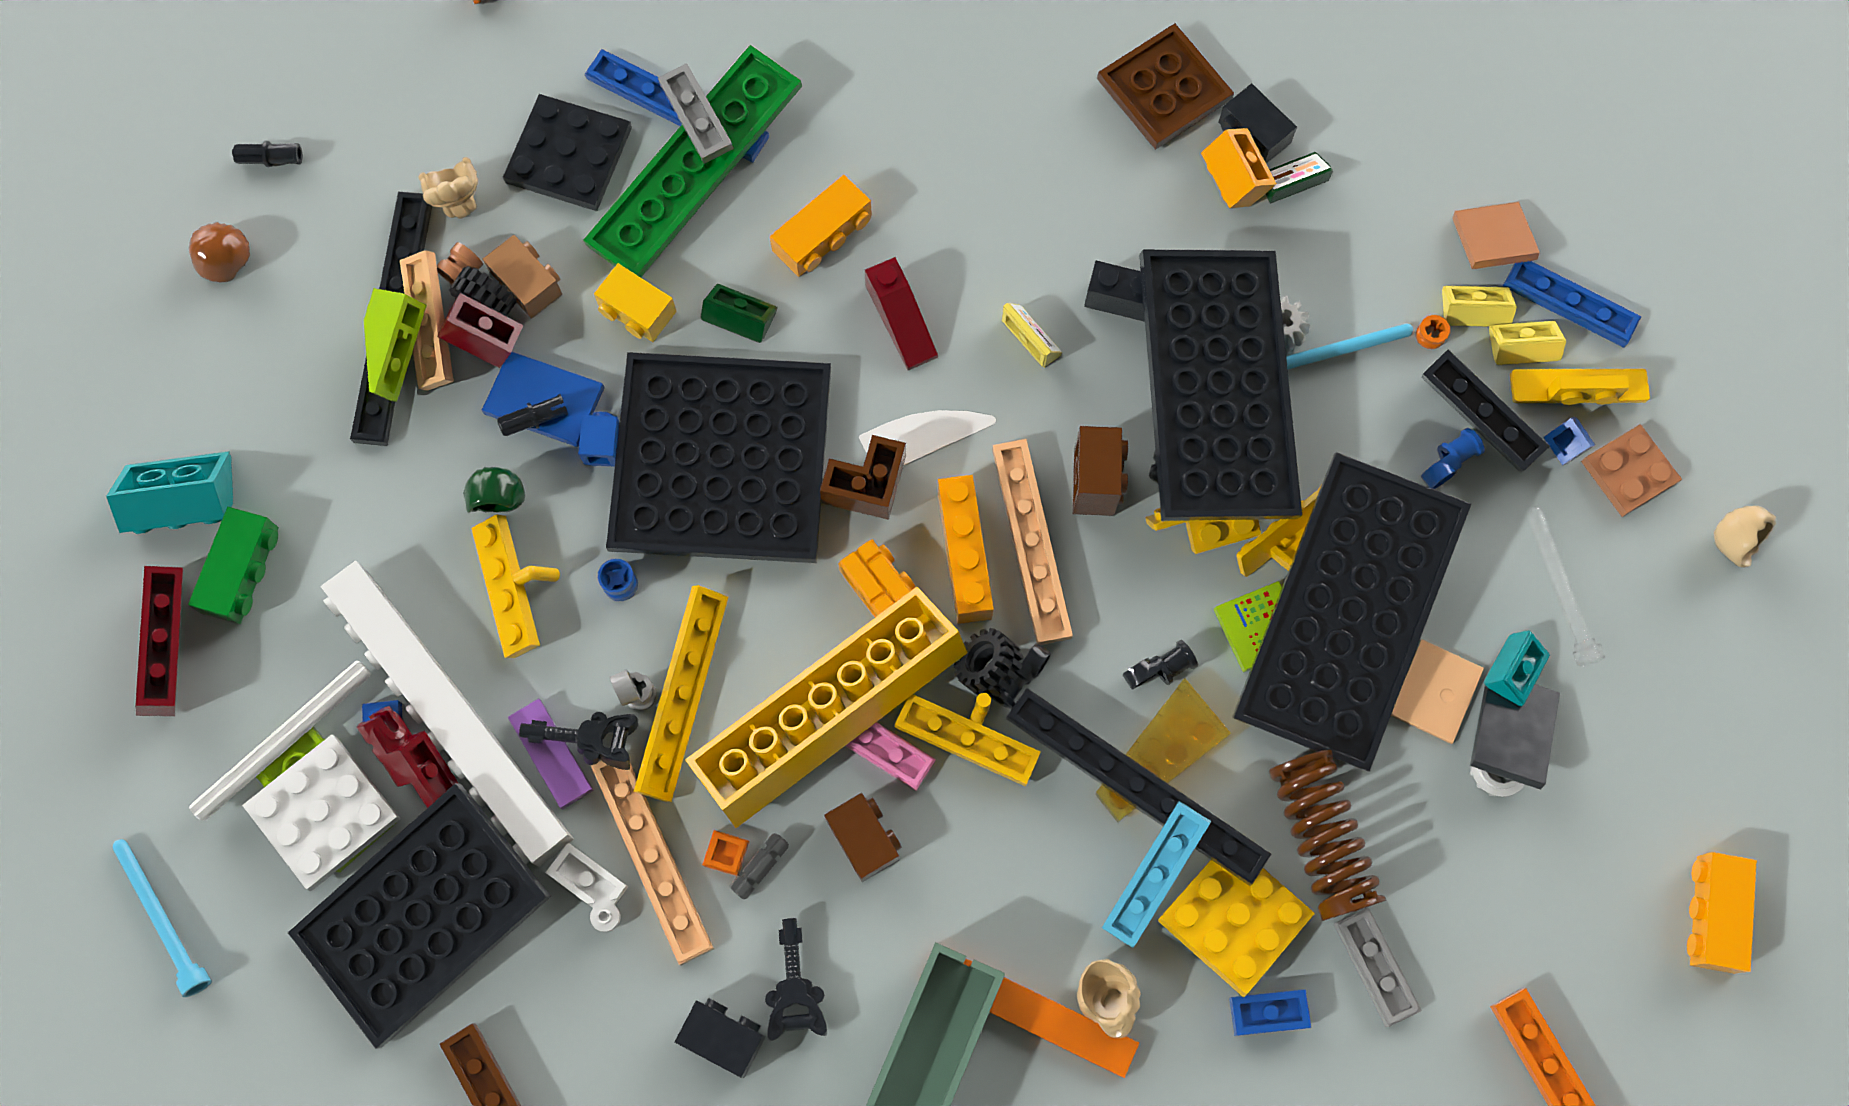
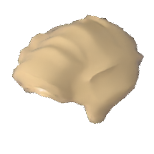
[1077,959,1141,1038]

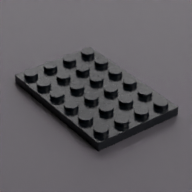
[287,783,551,1049]

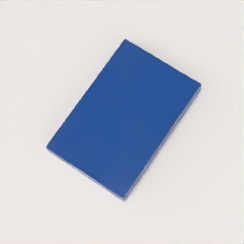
[482,352,605,447]

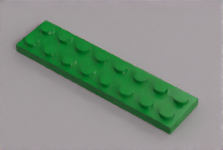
[583,45,802,277]

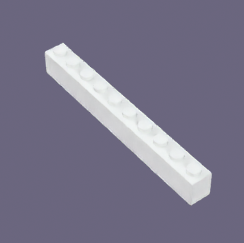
[321,560,574,867]

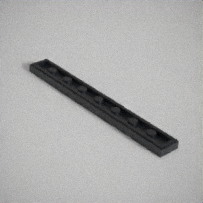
[350,191,432,446]
[1006,688,1272,886]

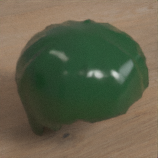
[463,467,525,513]

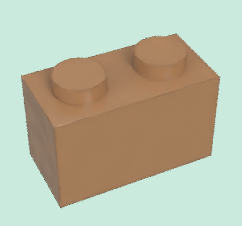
[482,235,562,319]

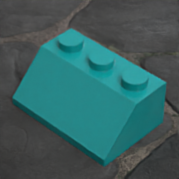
[106,451,233,534]

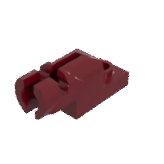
[356,706,459,808]

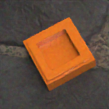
[702,830,749,877]

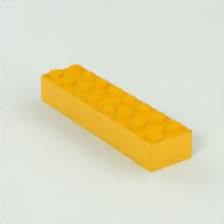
[685,587,967,828]

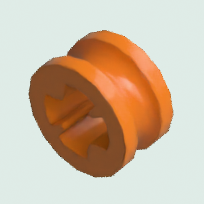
[1416,315,1450,349]

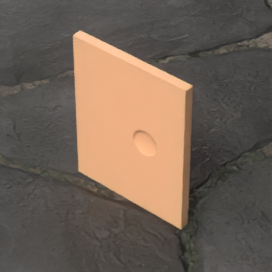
[1391,639,1484,744]

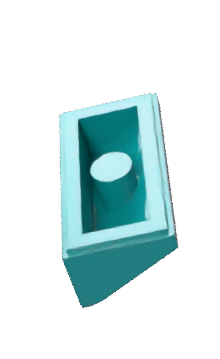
[1484,630,1550,706]

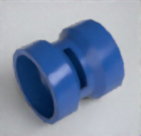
[598,559,638,601]

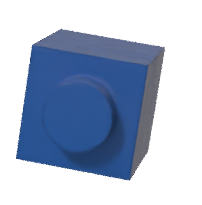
[578,411,620,467]

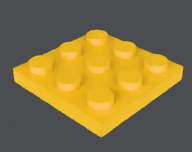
[1158,860,1315,998]

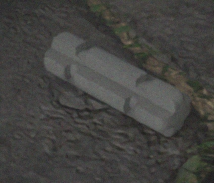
[730,833,789,899]

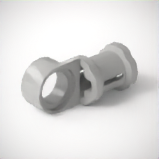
[610,670,657,711]

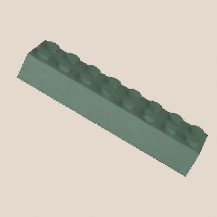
[866,942,1005,1106]

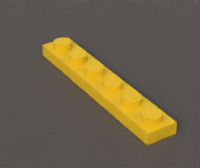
[633,585,728,802]

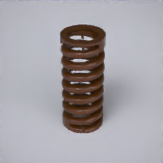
[1269,750,1387,921]

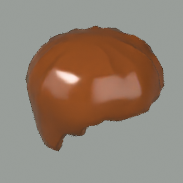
[188,222,250,282]

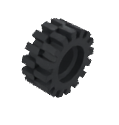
[449,266,517,317]
[954,628,1023,698]

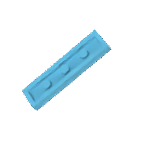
[1102,801,1211,948]

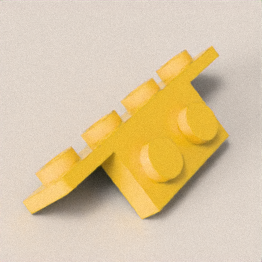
[1510,369,1650,405]
[1236,484,1322,577]
[1145,508,1261,554]

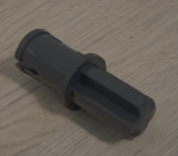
[232,141,303,167]
[497,394,568,436]

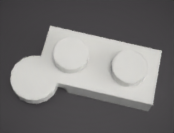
[545,843,628,932]

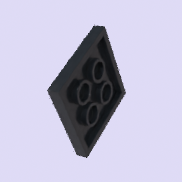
[503,94,632,211]

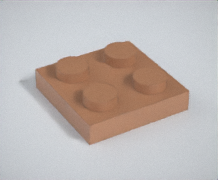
[1581,424,1682,517]

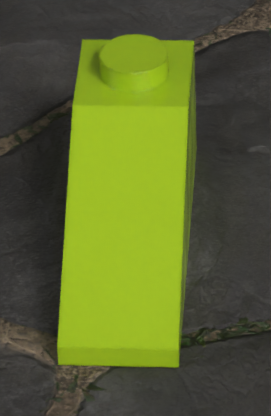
[363,288,427,402]

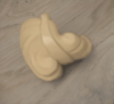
[418,157,478,219]

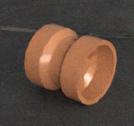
[437,242,483,285]

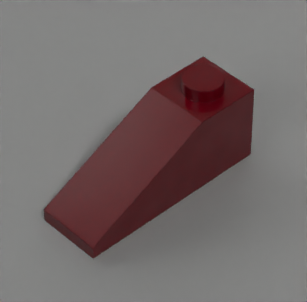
[865,257,938,371]

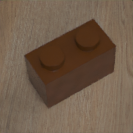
[824,793,902,882]

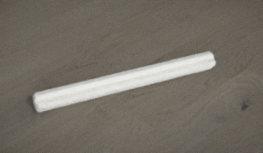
[189,661,371,821]

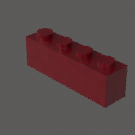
[135,566,183,716]

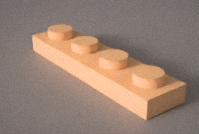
[400,250,454,391]

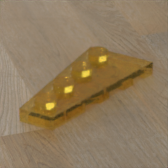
[1095,678,1231,823]

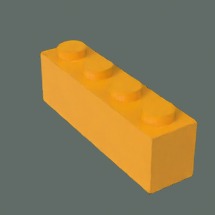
[938,475,994,624]

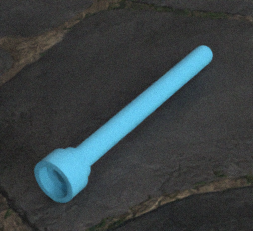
[1286,323,1414,369]
[113,839,212,997]

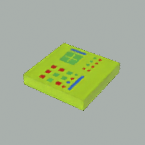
[1213,581,1282,673]

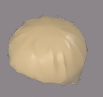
[1714,506,1776,568]

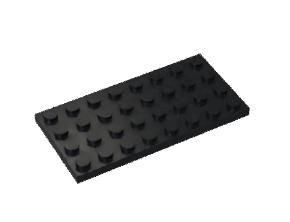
[1139,249,1302,521]
[1232,452,1471,772]

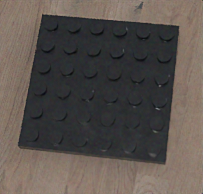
[606,352,831,563]

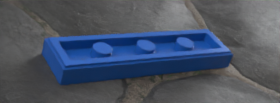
[1502,261,1642,348]

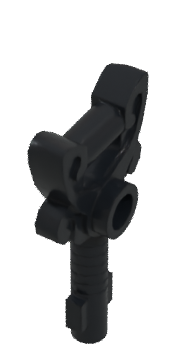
[519,712,638,770]
[765,918,828,1041]

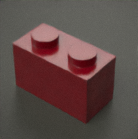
[437,293,523,368]

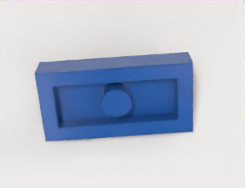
[1229,989,1311,1036]

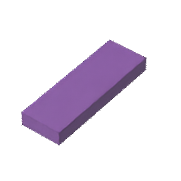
[508,698,594,810]

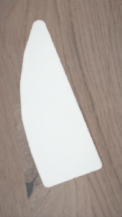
[859,410,996,465]

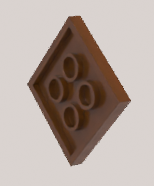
[1097,23,1234,150]

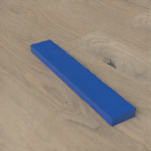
[585,49,769,163]

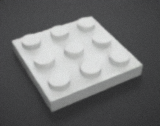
[242,734,401,891]

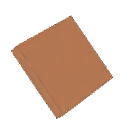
[1452,202,1540,269]

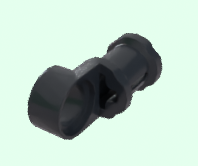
[1122,640,1198,690]
[992,643,1051,709]

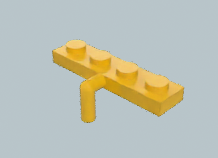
[471,514,560,658]
[895,693,1041,787]

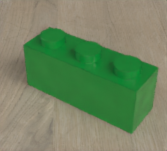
[188,506,279,625]

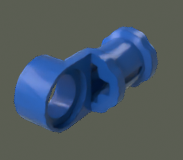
[1421,428,1485,489]

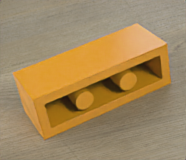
[770,174,872,277]
[1687,852,1757,974]

